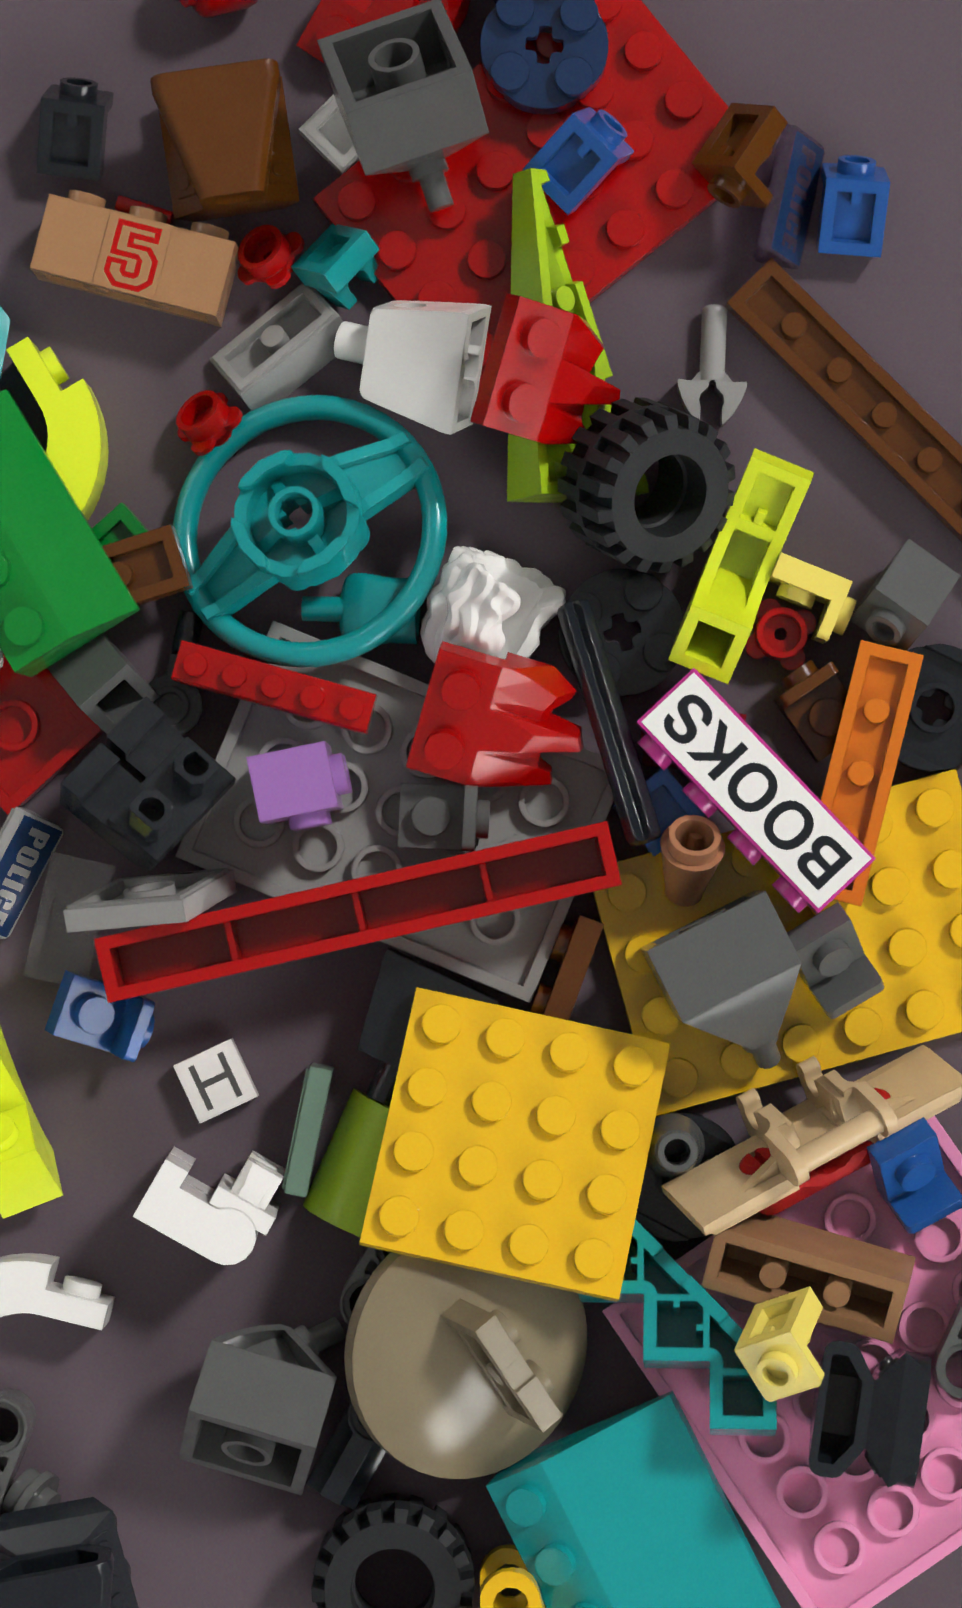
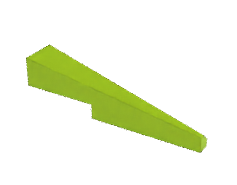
[507,168,649,503]

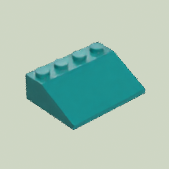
[486,1391,782,1608]

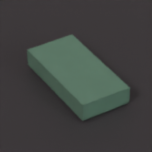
[282,1062,334,1198]

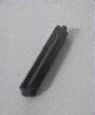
[557,599,661,846]

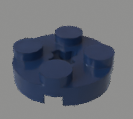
[480,0,609,115]

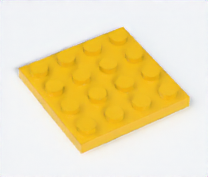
[359,987,671,1302]

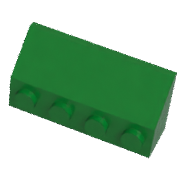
[0,389,141,677]

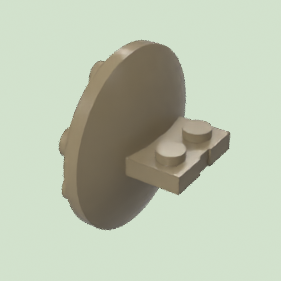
[344,1252,587,1479]

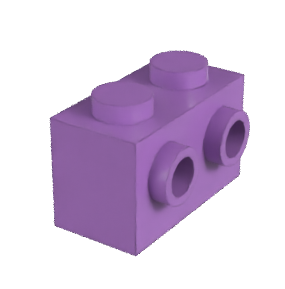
[246,741,353,831]

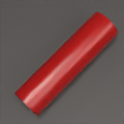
[115,195,174,225]

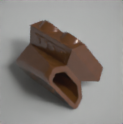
[150,58,300,222]

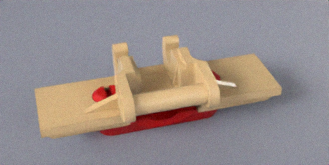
[661,1045,962,1236]

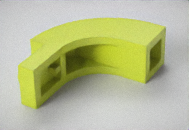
[6,337,109,521]
[668,448,814,684]

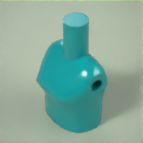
[301,573,421,645]

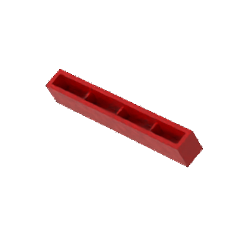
[94,821,622,1003]

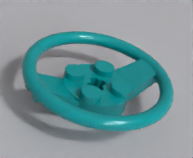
[173,395,447,668]

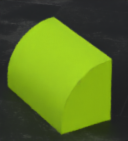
[303,1088,390,1238]

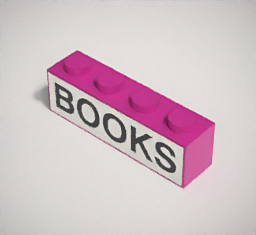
[637,668,876,915]

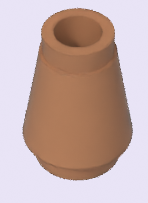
[660,815,725,907]

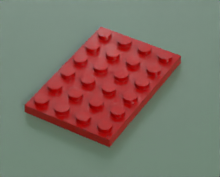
[313,0,728,391]

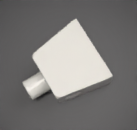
[334,300,492,435]

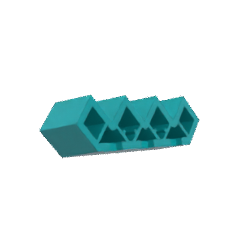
[578,1219,777,1436]

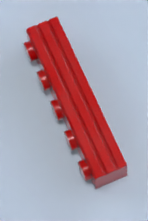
[171,640,378,735]

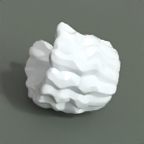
[420,546,566,663]

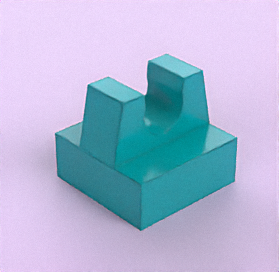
[291,223,380,310]

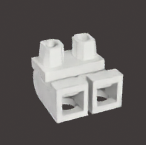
[133,1146,286,1265]

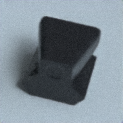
[809,1341,932,1488]
[0,1497,139,1608]

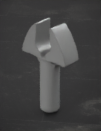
[676,304,747,427]

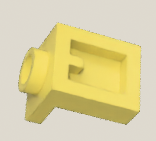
[769,552,857,644]
[734,1286,824,1402]

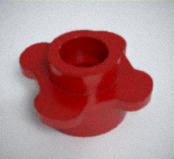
[237,225,305,289]
[176,390,243,456]
[745,598,816,670]

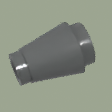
[647,1114,705,1178]

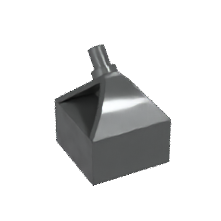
[317,0,489,212]
[640,890,802,1069]
[179,1317,345,1496]

